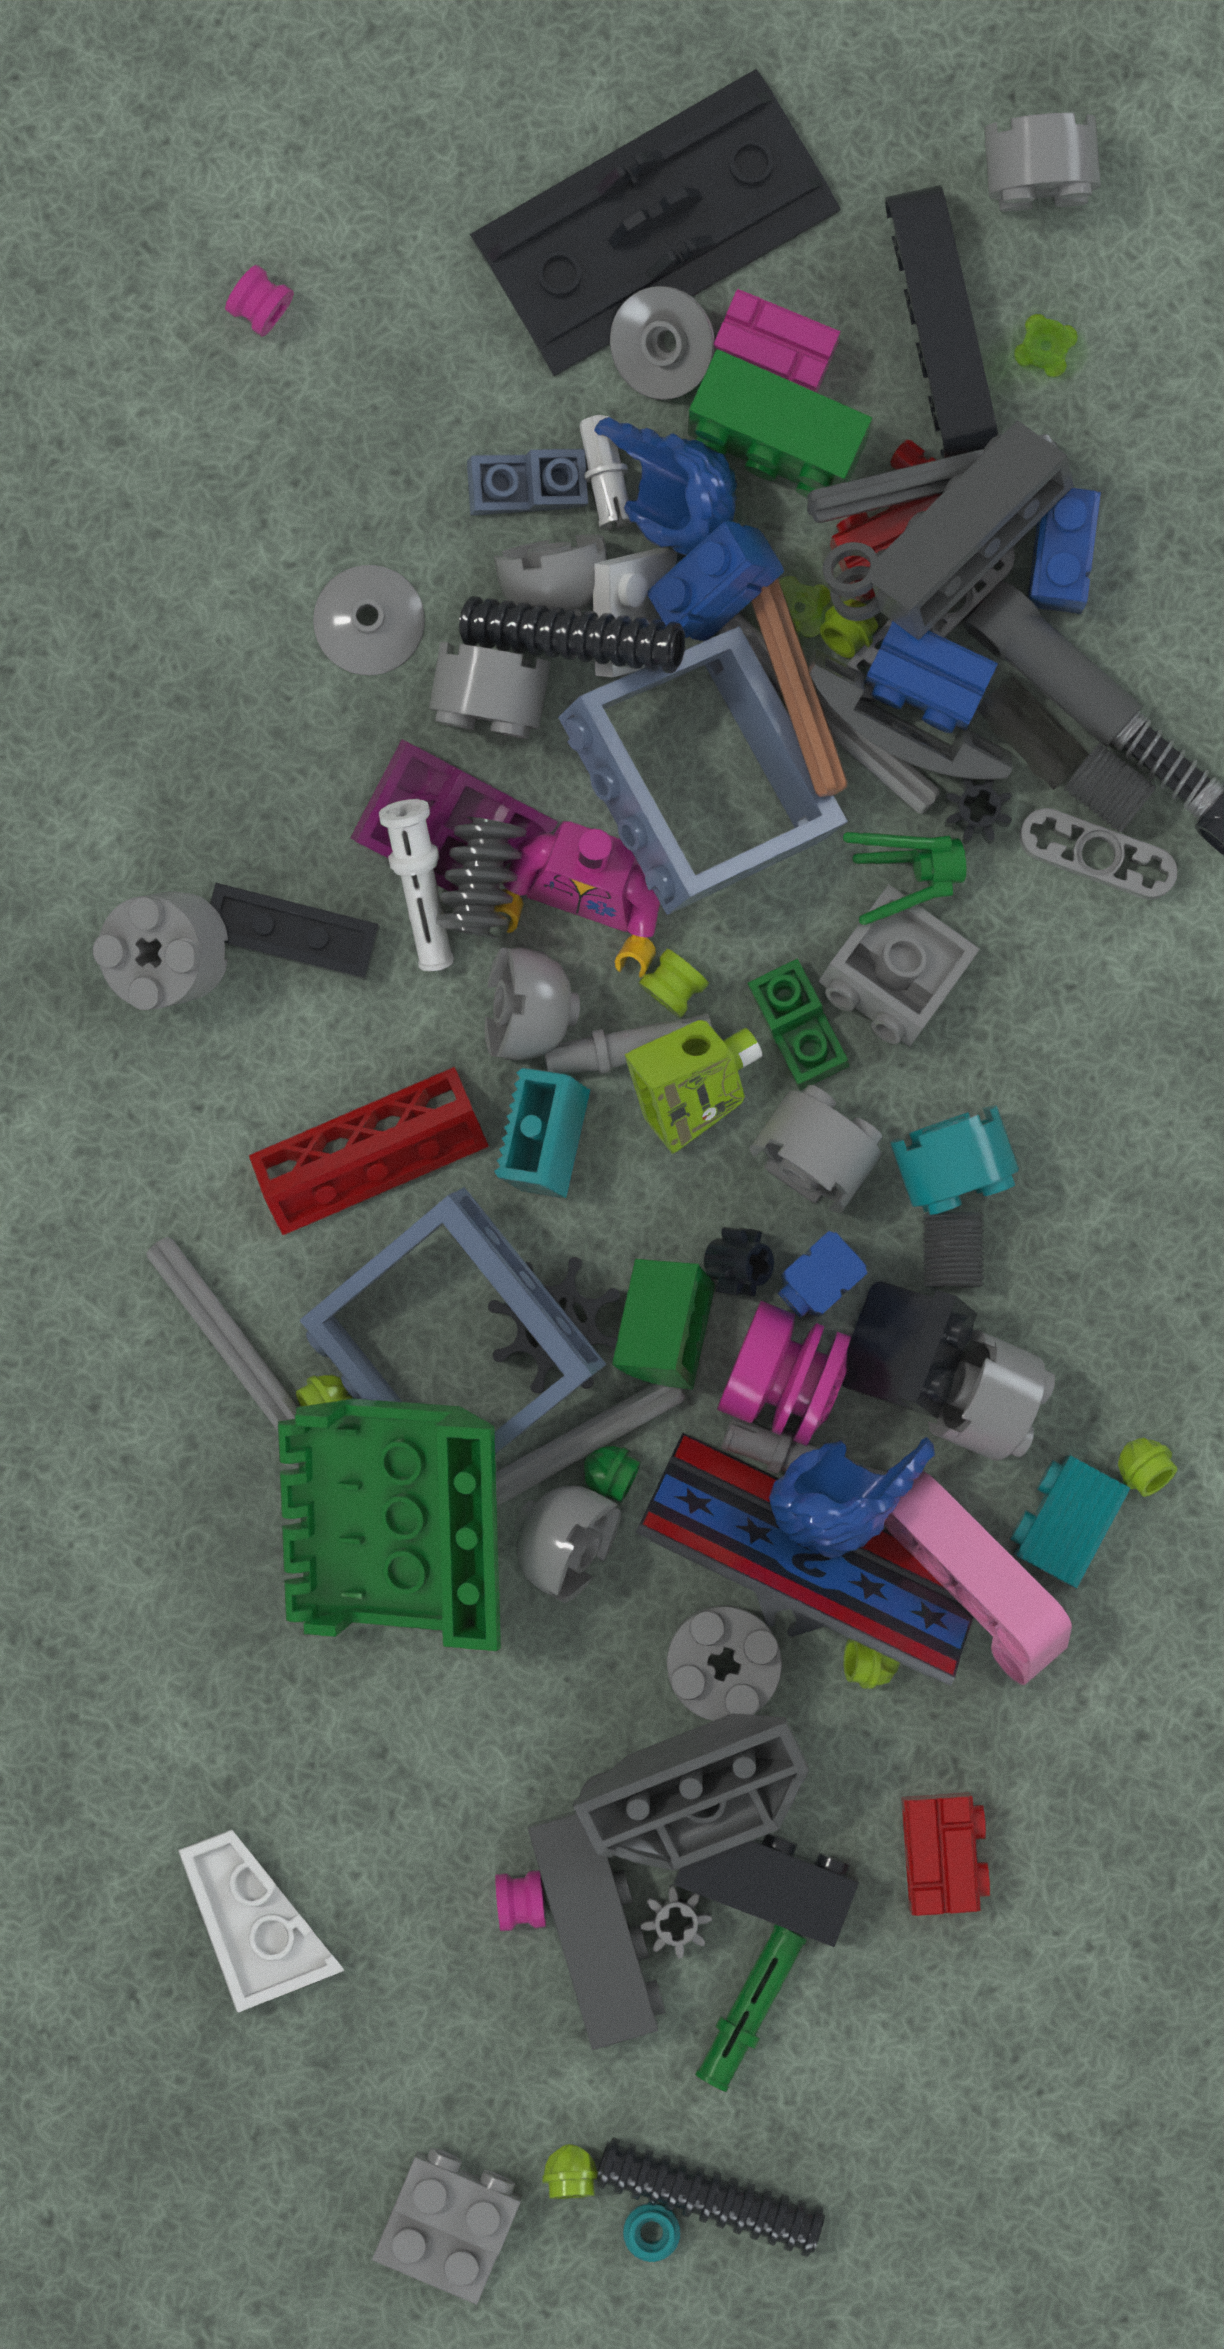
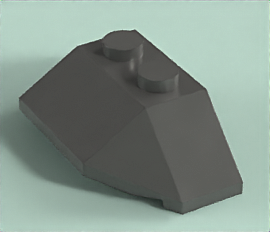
[573,1713,809,1871]

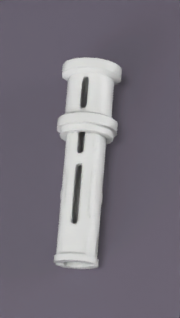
[379,799,454,971]

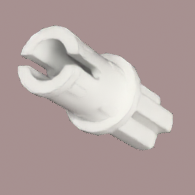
[579,415,632,529]

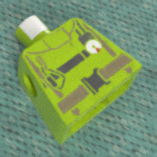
[624,1020,763,1154]

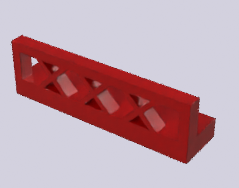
[248,1067,489,1235]

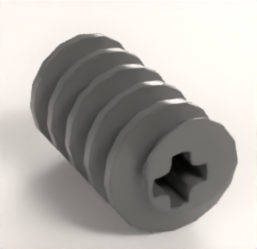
[436,817,527,940]

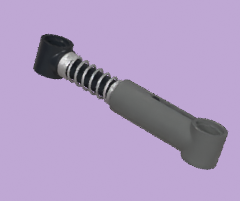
[963,580,1224,856]

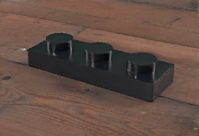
[210,883,380,980]

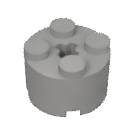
[984,113,1101,212]
[429,642,551,739]
[93,891,228,1010]
[750,1085,883,1213]
[928,1330,1055,1461]
[667,1605,782,1721]

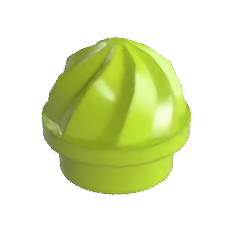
[820,599,878,658]
[296,1374,353,1407]
[1118,1438,1177,1497]
[843,1638,900,1689]
[542,2144,599,2199]

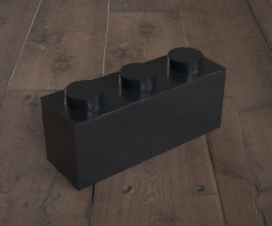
[673,1833,859,1947]

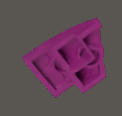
[350,739,558,891]

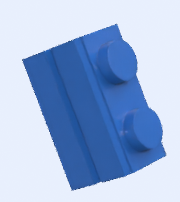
[1027,488,1101,614]
[647,520,784,642]
[864,621,998,733]
[777,1231,868,1318]

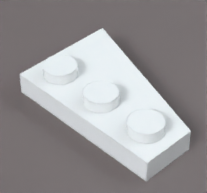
[178,1830,345,2012]

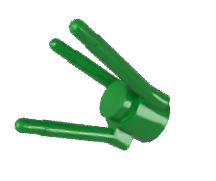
[843,832,967,925]

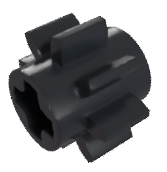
[944,778,1012,845]
[704,1227,774,1296]

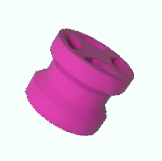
[225,265,294,337]
[495,1870,546,1932]

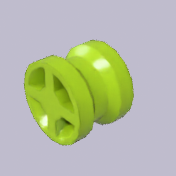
[638,948,709,1018]

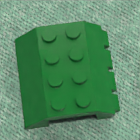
[278,1399,501,1651]

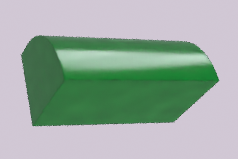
[612,1259,716,1390]

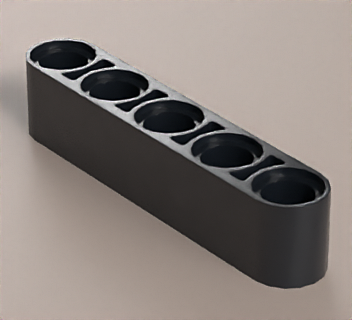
[885,185,998,459]

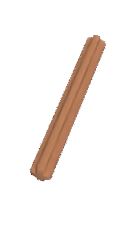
[751,578,847,797]

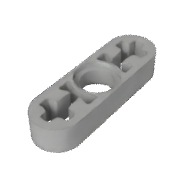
[1019,808,1177,900]

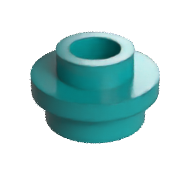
[623,2203,680,2262]

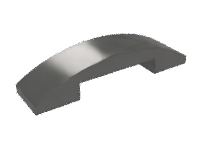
[809,649,1013,779]

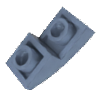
[467,449,588,515]

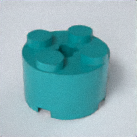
[890,1105,1019,1215]

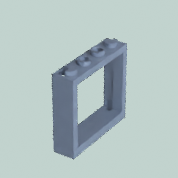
[558,626,848,915]
[300,1187,607,1455]

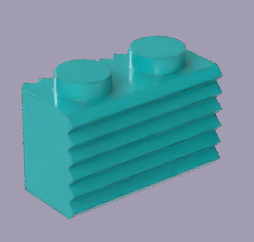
[494,1068,591,1198]
[1010,1455,1130,1589]

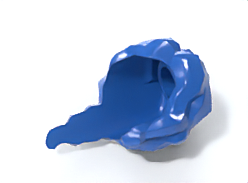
[594,417,737,556]
[769,1437,935,1558]

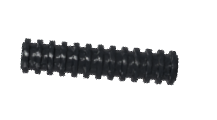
[459,596,685,673]
[595,2137,825,2257]

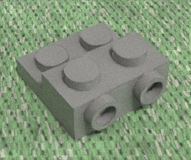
[818,884,980,1047]
[372,2148,522,2305]

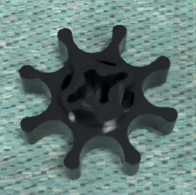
[488,1257,620,1394]

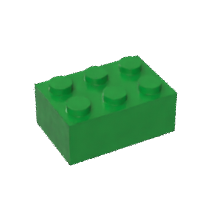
[688,349,872,499]

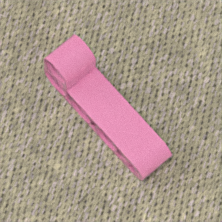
[884,1471,1072,1685]

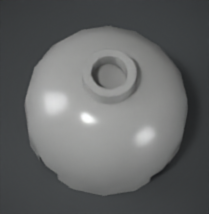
[494,534,608,613]
[485,947,580,1060]
[514,1485,621,1603]

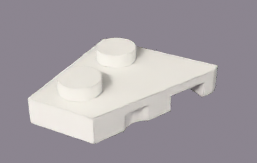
[593,548,677,677]

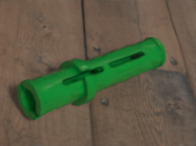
[695,1924,807,2092]

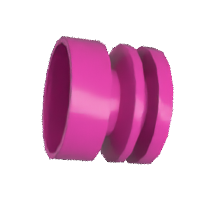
[717,1301,851,1446]

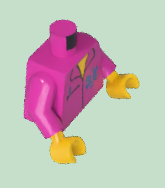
[495,821,660,978]

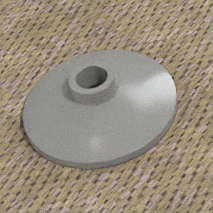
[610,286,715,400]
[313,565,425,675]

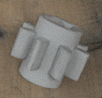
[641,1884,712,1959]

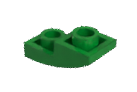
[747,958,850,1091]

